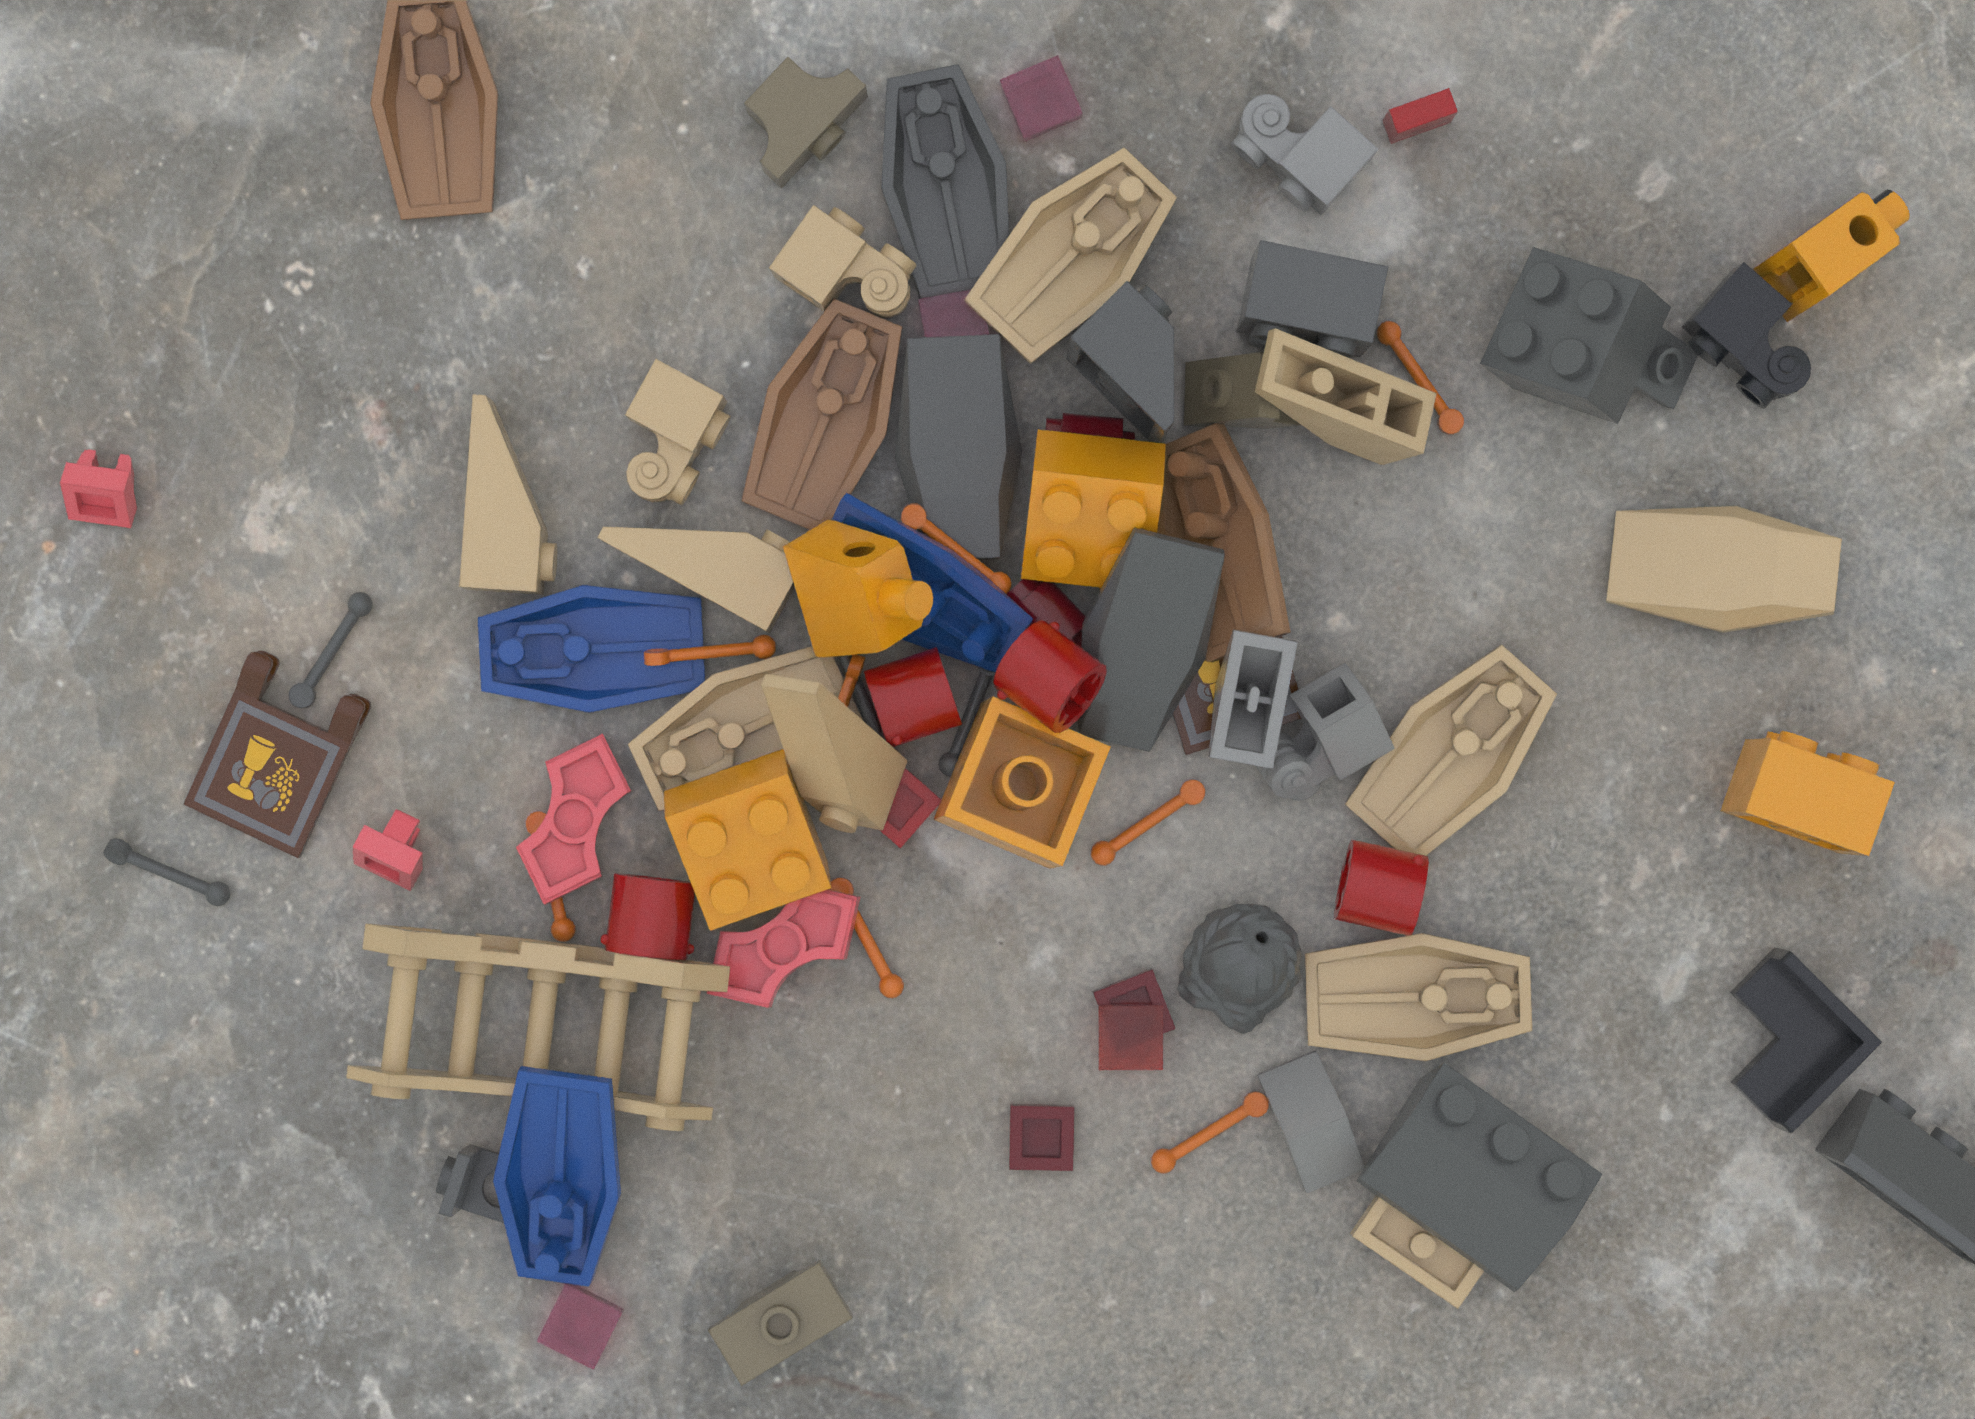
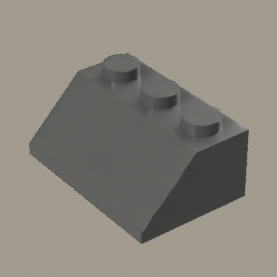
[1066,281,1174,443]
[1356,1063,1603,1292]
[1815,1089,1975,1267]

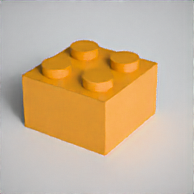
[1021,429,1166,588]
[933,696,1111,869]
[1720,731,1895,856]
[664,749,832,931]

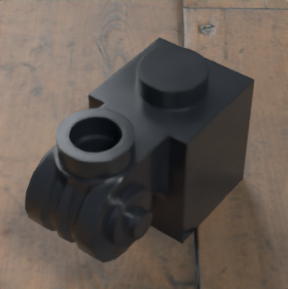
[1682,262,1811,409]

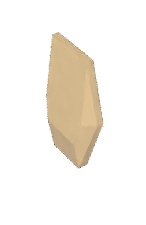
[964,148,1177,364]
[1606,506,1842,633]
[1345,644,1557,856]
[628,646,863,811]
[1305,933,1532,1061]

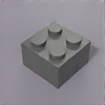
[1236,240,1389,358]
[1480,247,1671,424]

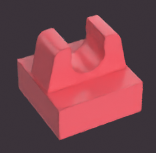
[60,449,137,528]
[353,809,423,891]

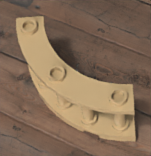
[346,923,730,1131]

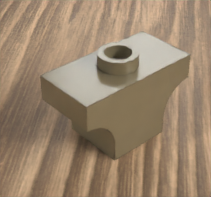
[744,57,868,189]
[1184,352,1301,429]
[708,1260,853,1386]

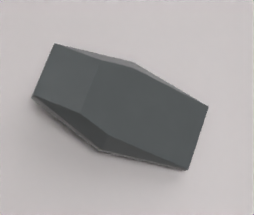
[881,64,1009,300]
[895,334,1022,559]
[1078,527,1225,752]

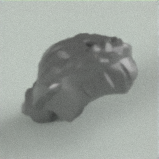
[1177,904,1301,1034]

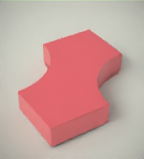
[516,734,631,905]
[707,889,861,1008]

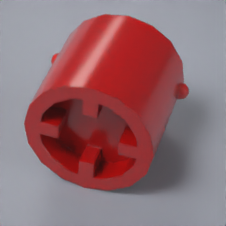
[993,620,1107,733]
[864,647,962,747]
[1334,839,1429,936]
[600,873,695,960]

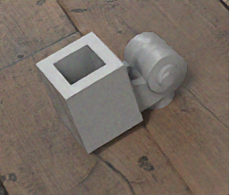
[1230,94,1378,215]
[1256,663,1395,801]

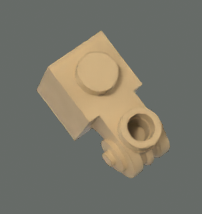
[769,205,917,318]
[625,359,731,505]

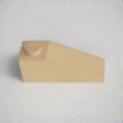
[1255,328,1437,465]
[459,394,557,595]
[597,526,795,633]
[761,674,908,833]

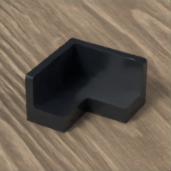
[1730,947,1882,1134]

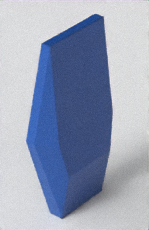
[832,493,1033,672]
[478,585,705,713]
[493,1066,621,1287]

